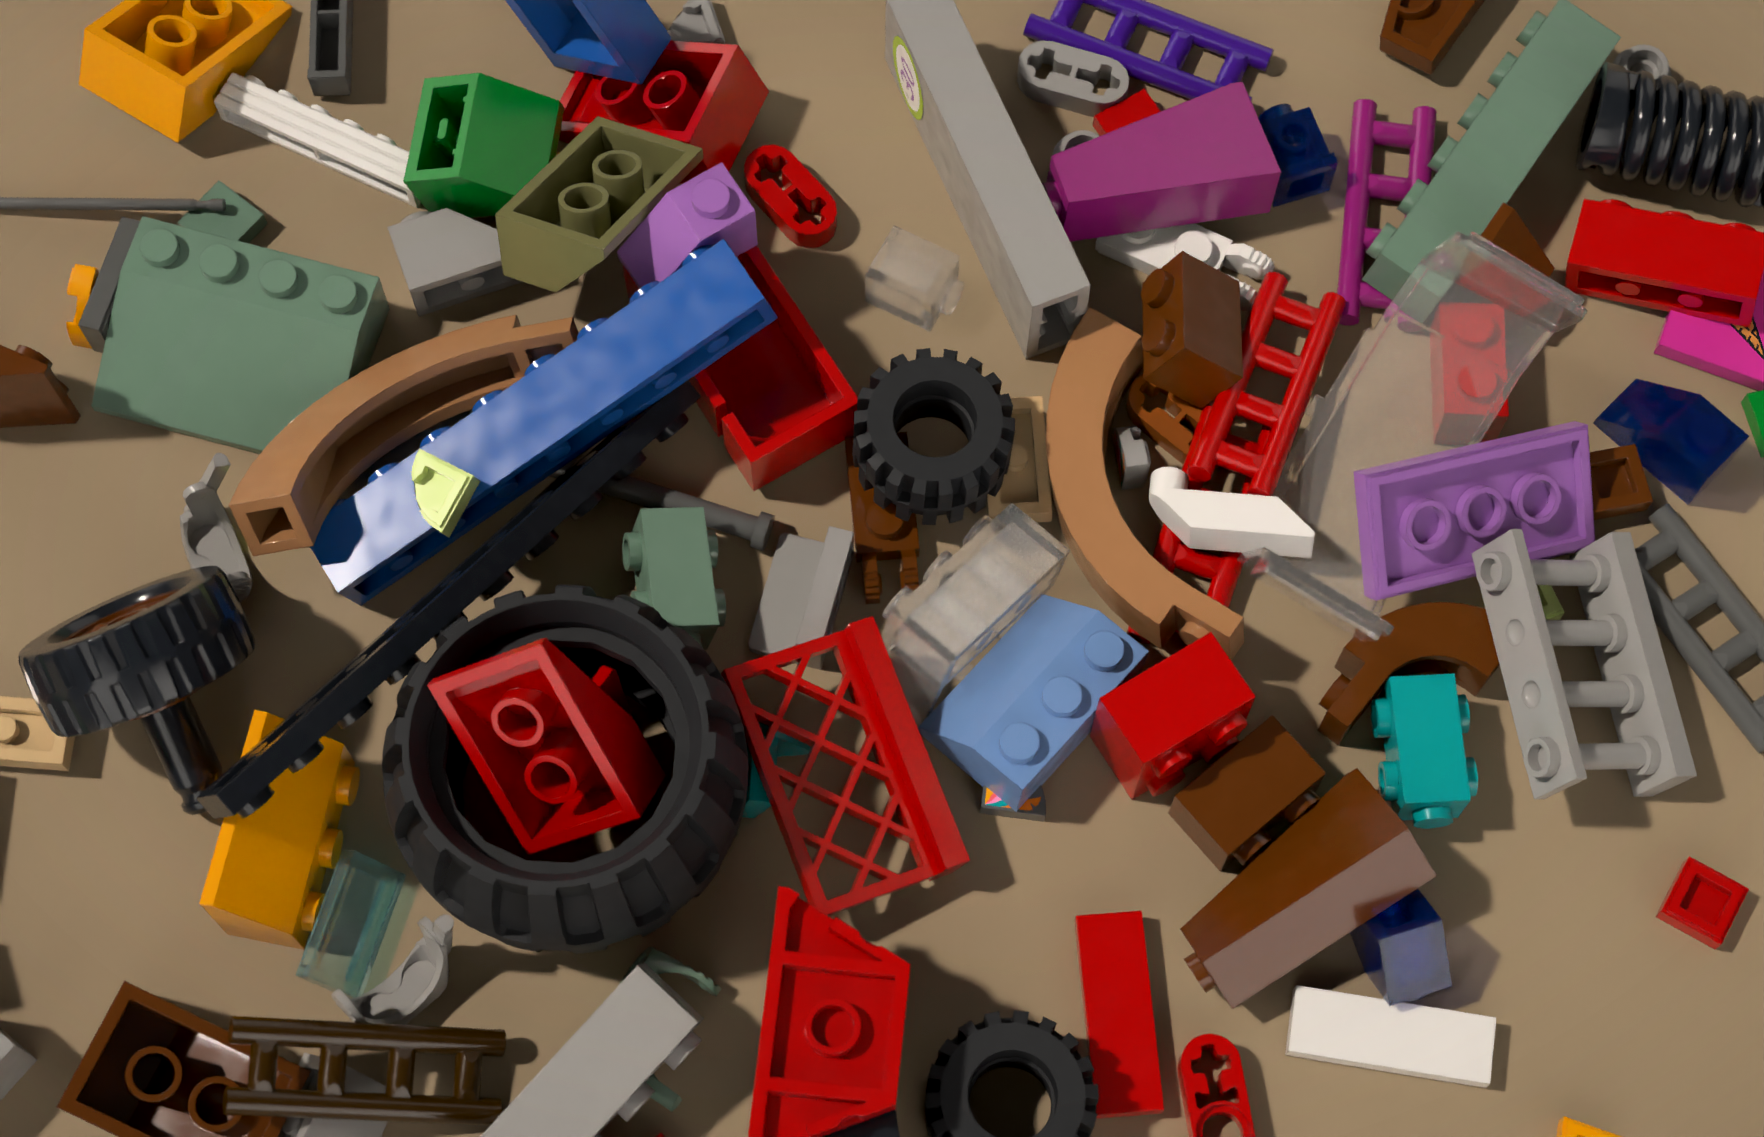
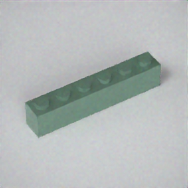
[1362,0,1621,321]

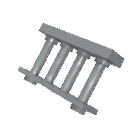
[1472,529,1697,800]

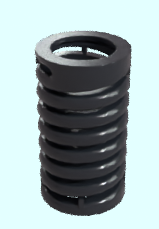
[1576,62,1764,209]

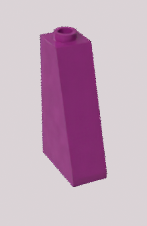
[1042,82,1281,242]

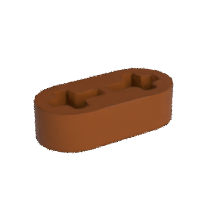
[1126,373,1233,468]

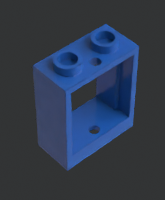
[505,0,672,85]

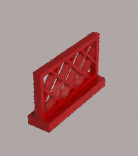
[721,616,970,916]

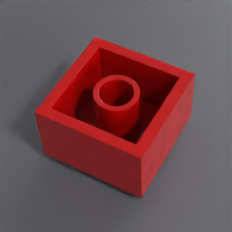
[1090,632,1256,800]

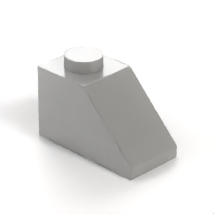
[387,208,522,317]

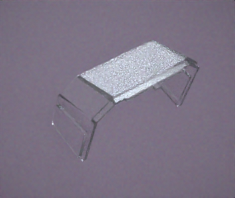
[1237,232,1588,641]

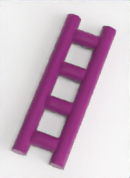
[1337,99,1437,333]

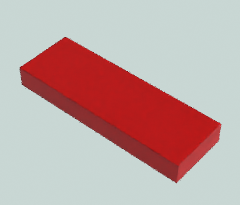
[1074,911,1164,1119]

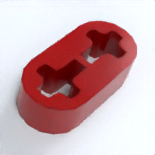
[744,144,837,248]

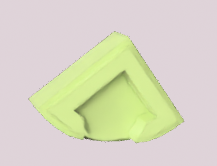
[411,448,480,538]

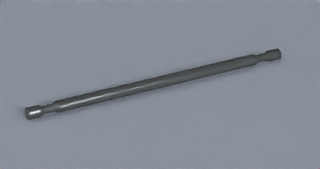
[0,197,226,211]

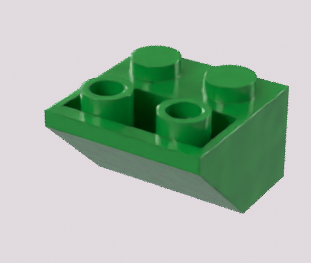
[403,73,565,218]

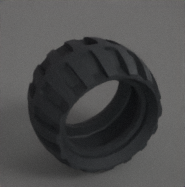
[382,585,749,954]

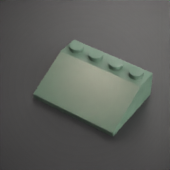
[91,216,390,454]

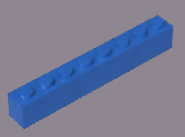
[310,238,778,606]

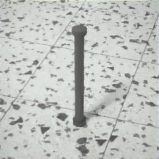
[549,458,775,551]

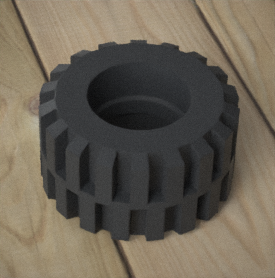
[852,348,1015,525]
[924,1010,1099,1137]

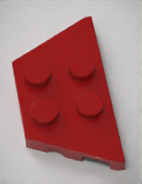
[748,886,911,1137]

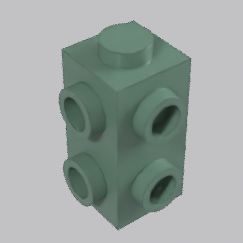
[622,507,726,650]

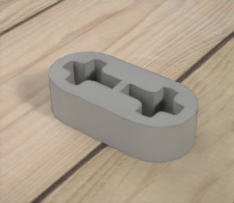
[1017,40,1129,117]

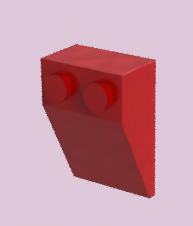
[559,41,769,184]
[427,637,666,855]

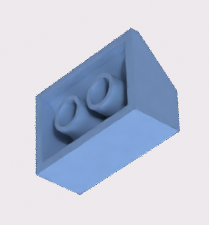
[918,594,1149,812]

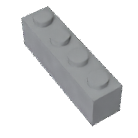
[480,963,704,1137]

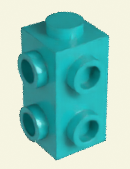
[1371,673,1478,829]

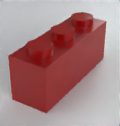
[1564,199,1764,328]

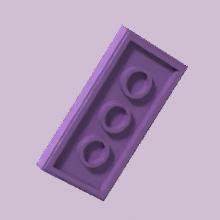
[1353,421,1595,601]

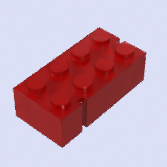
[622,245,858,492]

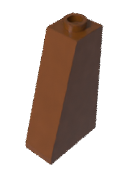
[1180,768,1436,1009]

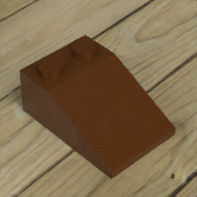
[57,981,311,1137]

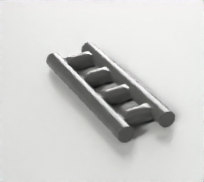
[1635,503,1764,754]

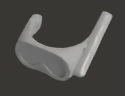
[180,453,253,603]
[331,915,454,1025]

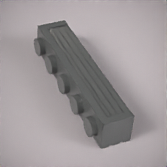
[307,0,353,96]

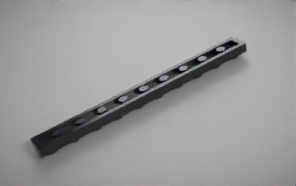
[196,380,701,819]

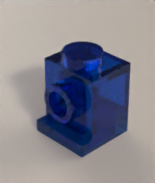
[1258,104,1338,208]

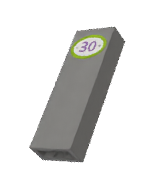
[885,0,1091,359]

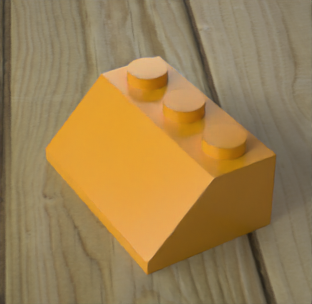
[199,710,360,950]

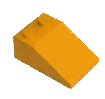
[79,0,292,143]

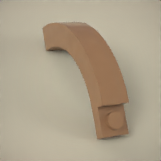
[1046,307,1244,660]
[229,314,579,556]

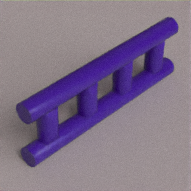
[1023,0,1274,102]

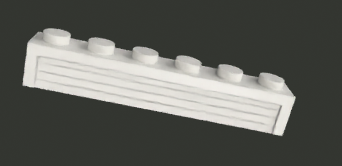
[214,72,420,208]

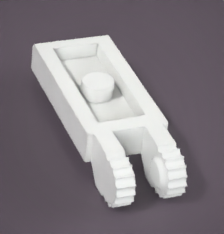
[1095,223,1275,312]

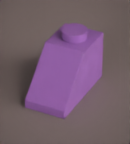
[617,162,758,289]

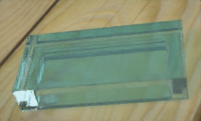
[295,850,406,999]

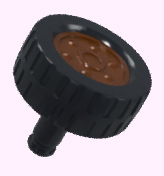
[19,565,255,815]

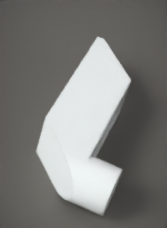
[1149,467,1315,558]

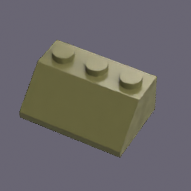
[495,116,704,293]

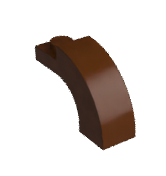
[1317,602,1500,745]

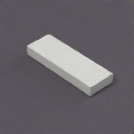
[1285,985,1496,1088]

